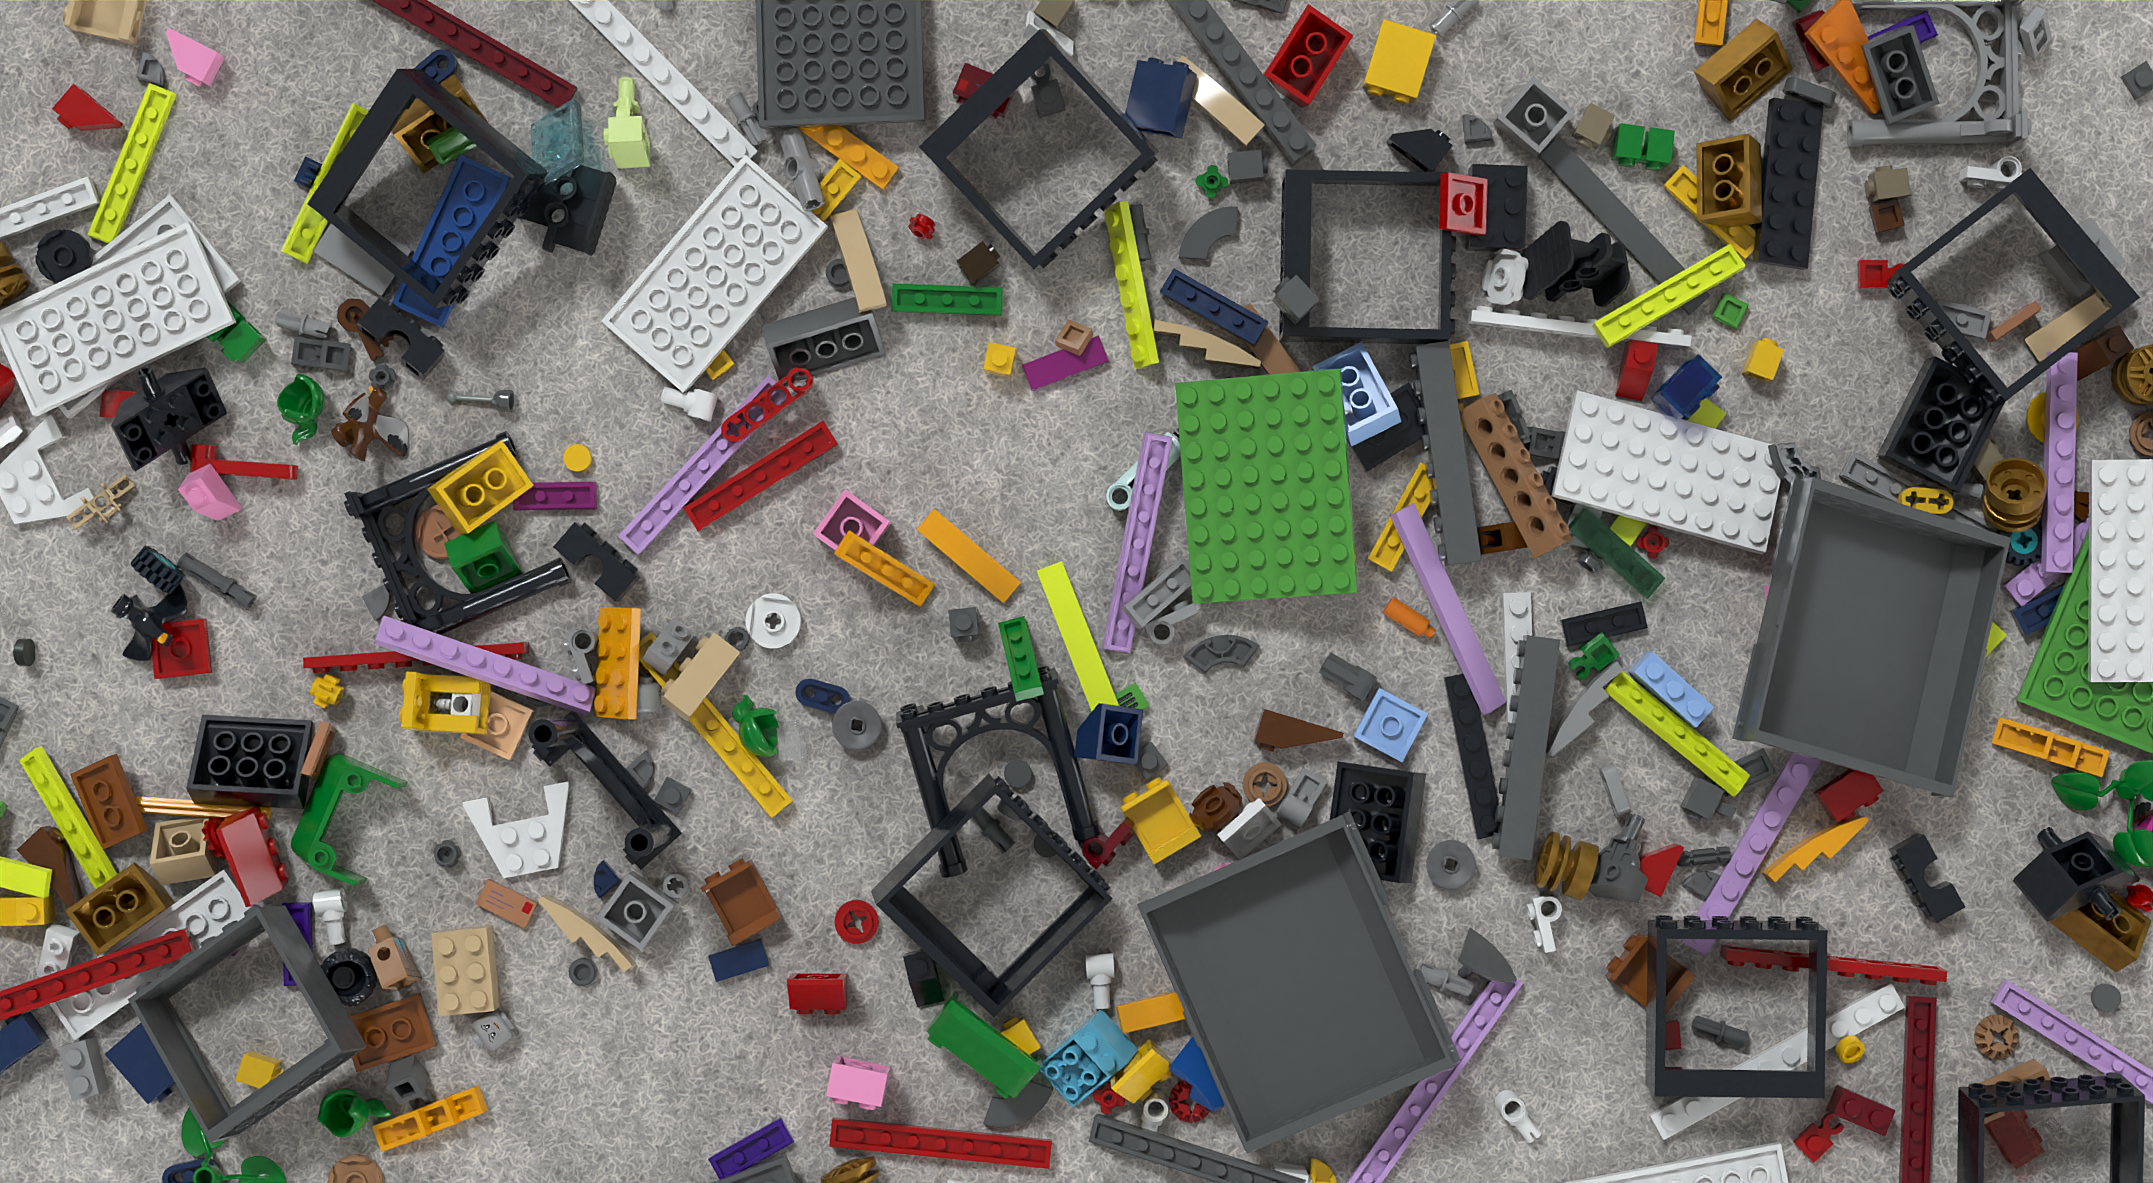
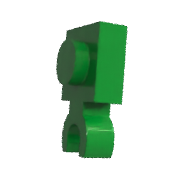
[1568,632,1620,680]

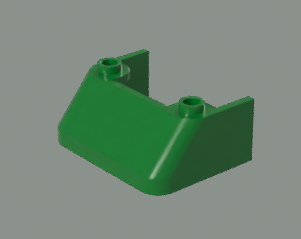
[291,754,408,886]
[926,991,1042,1099]

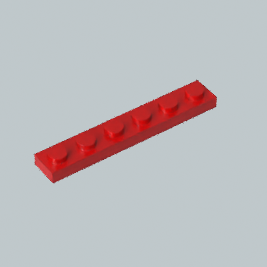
[683,421,839,532]

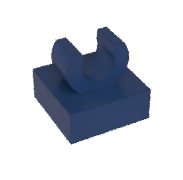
[294,156,322,189]

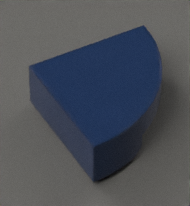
[594,860,622,899]

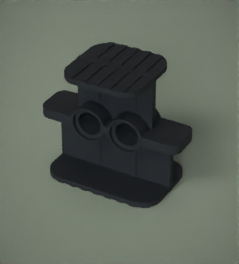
[517,152,617,256]
[1520,221,1630,307]

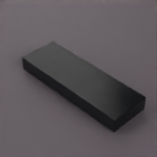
[1560,601,1648,647]

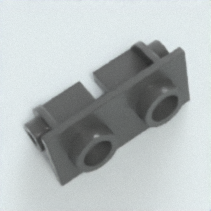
[1497,390,1532,444]

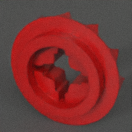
[202,817,227,860]
[834,899,879,944]
[1169,1080,1211,1123]

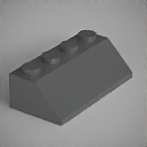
[762,297,886,386]

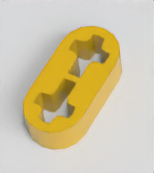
[1897,487,1954,515]

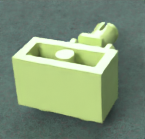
[604,77,650,169]

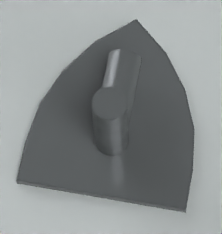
[1458,928,1517,982]

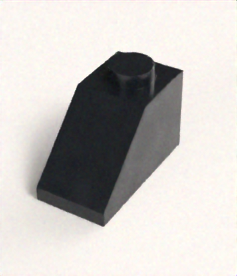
[1386,129,1453,172]
[903,949,944,1007]

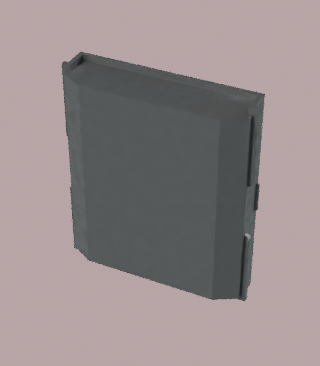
[1732,477,2011,798]
[1137,811,1461,1154]

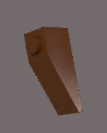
[1253,709,1344,752]
[17,826,83,908]

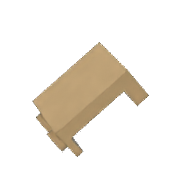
[63,0,146,45]

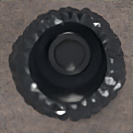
[320,947,378,1007]

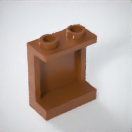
[701,858,783,946]
[1605,932,1696,1014]

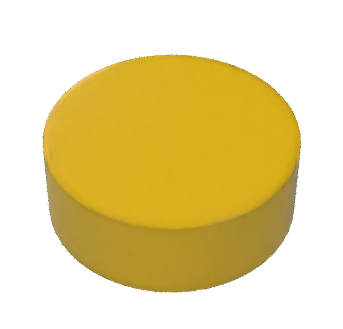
[563,444,592,472]
[1835,1035,1865,1064]

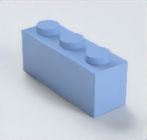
[1628,651,1714,728]

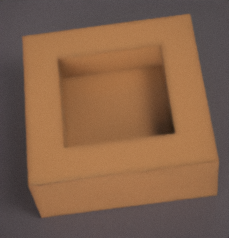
[1055,319,1094,356]

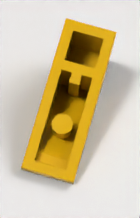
[0,894,55,926]

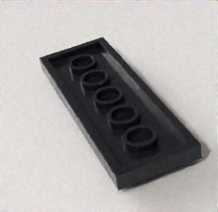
[1753,97,1824,270]

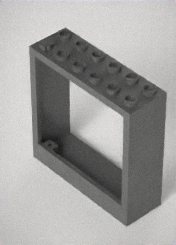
[128,904,367,1143]

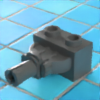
[1588,814,1649,903]

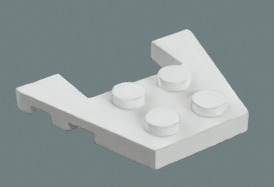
[0,414,101,524]
[462,781,570,878]

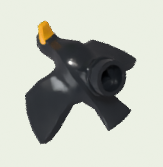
[110,584,187,662]

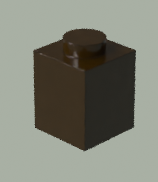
[956,241,1000,286]

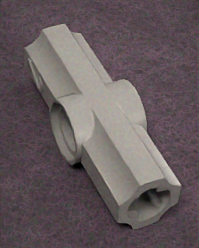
[778,128,825,211]

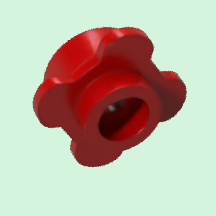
[908,214,936,239]
[1636,526,1669,559]
[2126,884,2153,913]
[1093,1081,1125,1114]

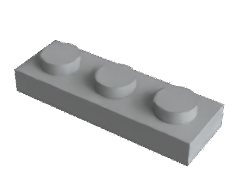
[1121,556,1191,630]

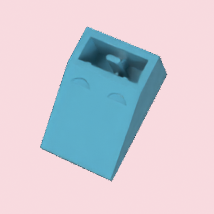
[1039,1009,1138,1108]

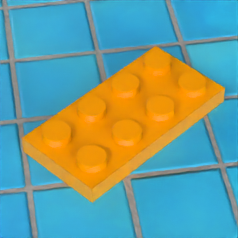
[594,607,641,719]

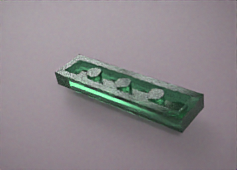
[1568,507,1665,599]

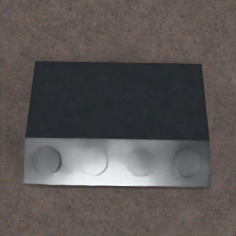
[1876,356,2005,493]
[186,715,313,809]
[1330,761,1426,883]

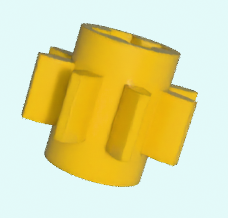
[309,674,344,709]

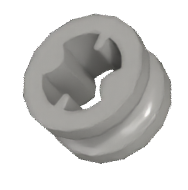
[663,873,689,898]

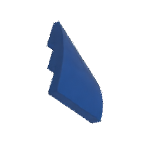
[1169,1036,1225,1112]

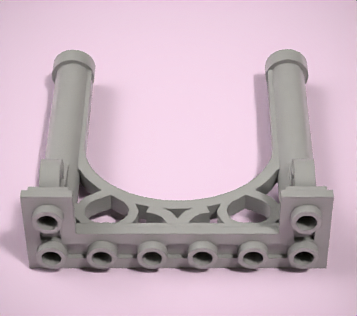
[1847,0,2032,148]

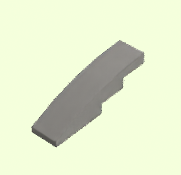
[1546,661,1623,757]

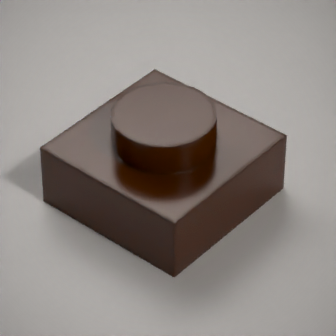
[1869,199,1905,234]

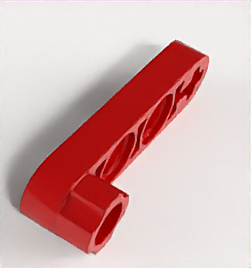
[721,367,814,443]
[190,444,298,480]

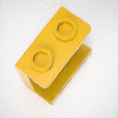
[1362,19,1436,105]
[1120,777,1201,865]

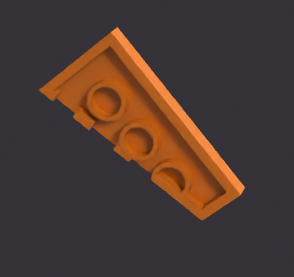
[1804,0,1881,114]

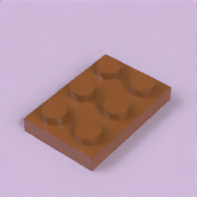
[70,754,148,850]
[350,993,438,1072]

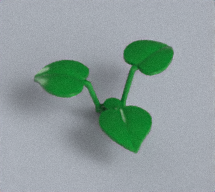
[2051,760,2153,868]
[181,1108,287,1183]

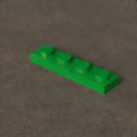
[891,283,1003,316]
[998,616,1044,701]

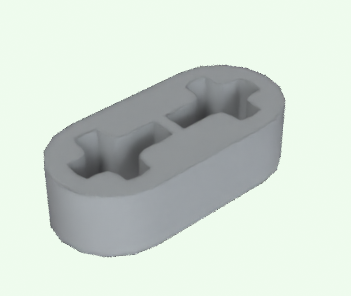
[1599,764,1631,818]

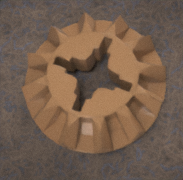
[2128,412,2153,456]
[1242,762,1287,806]
[1974,1014,2020,1059]

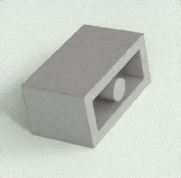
[58,1036,109,1101]

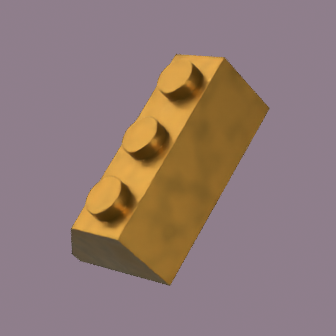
[1694,19,1793,121]
[392,74,489,173]
[1696,133,1762,227]
[65,863,175,956]
[2050,893,2151,972]

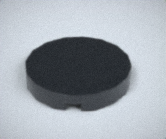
[35,229,93,283]

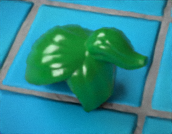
[277,374,325,445]
[732,695,779,757]
[317,1088,391,1137]

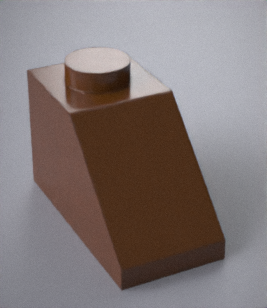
[2072,325,2134,381]
[1477,522,1528,555]

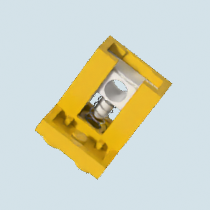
[399,672,491,735]

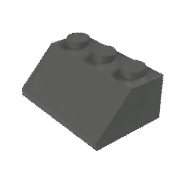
[1861,25,1940,124]

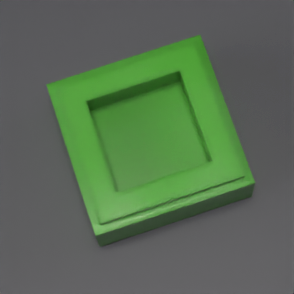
[1711,293,1749,330]

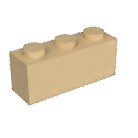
[661,632,740,721]

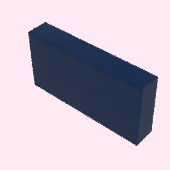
[708,939,770,982]

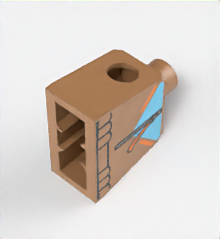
[368,925,422,991]

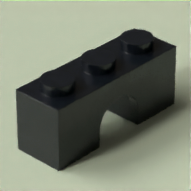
[357,298,445,381]
[553,522,641,602]
[1889,833,1965,923]

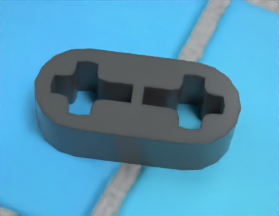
[1782,77,1837,109]

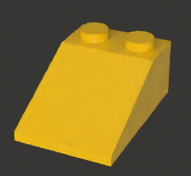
[427,440,534,534]
[1110,1038,1173,1104]

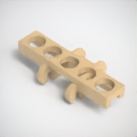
[66,474,135,530]

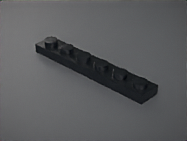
[1443,673,1499,840]

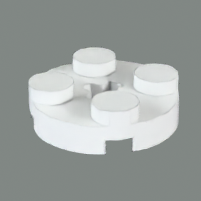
[1482,249,1528,305]
[745,593,802,648]

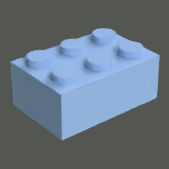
[1312,342,1401,446]

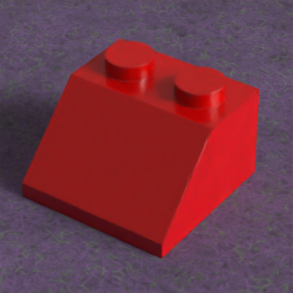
[787,973,847,1015]

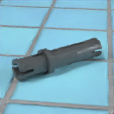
[177,552,257,610]

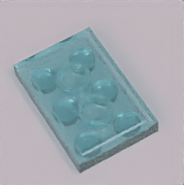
[531,98,585,186]

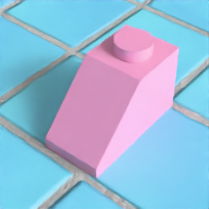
[166,28,225,87]
[178,464,242,521]

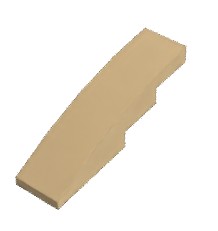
[1178,56,1265,147]
[830,209,886,313]
[2024,274,2125,362]
[1153,320,1261,369]
[538,894,636,972]

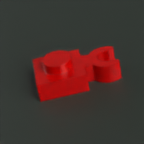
[1857,260,1905,289]
[1793,1112,1844,1163]

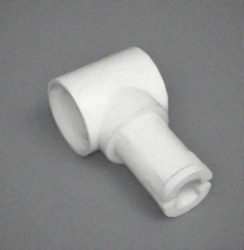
[661,387,718,422]
[313,888,348,945]
[1086,953,1115,1009]
[1141,1090,1169,1132]
[1495,1090,1541,1143]

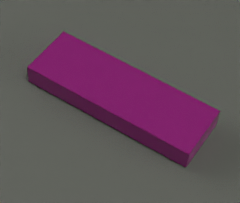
[1022,335,1108,391]
[513,482,597,511]

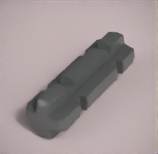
[1677,846,1731,867]

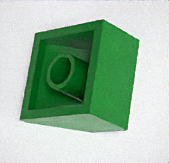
[444,521,523,594]

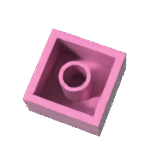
[813,489,892,550]
[826,1056,891,1110]

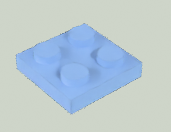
[1353,688,1428,762]

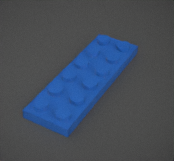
[392,155,512,328]

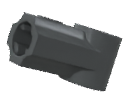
[1319,652,1378,702]

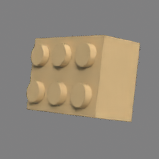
[431,925,500,1016]

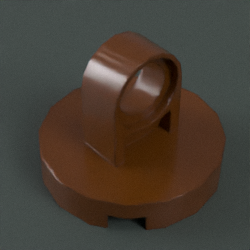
[1189,782,1242,832]

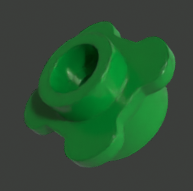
[1195,165,1228,198]

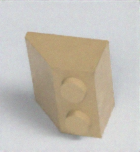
[150,817,218,886]

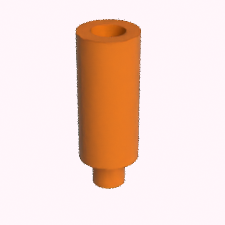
[1382,596,1436,639]

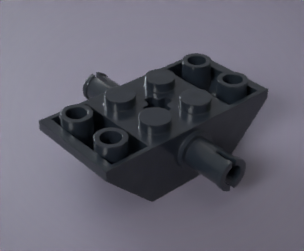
[111,366,227,472]
[2013,827,2140,922]

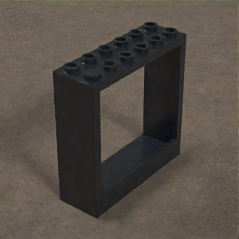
[919,29,1159,269]
[307,68,549,308]
[1886,168,2140,411]
[1279,169,1456,344]
[871,774,1113,1017]
[1645,915,1828,1098]
[1957,1072,2145,1183]

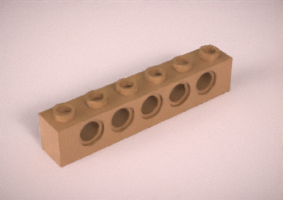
[1459,393,1573,559]

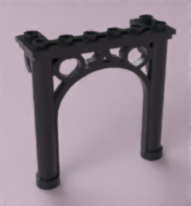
[344,431,571,635]
[896,666,1101,878]
[528,711,682,870]

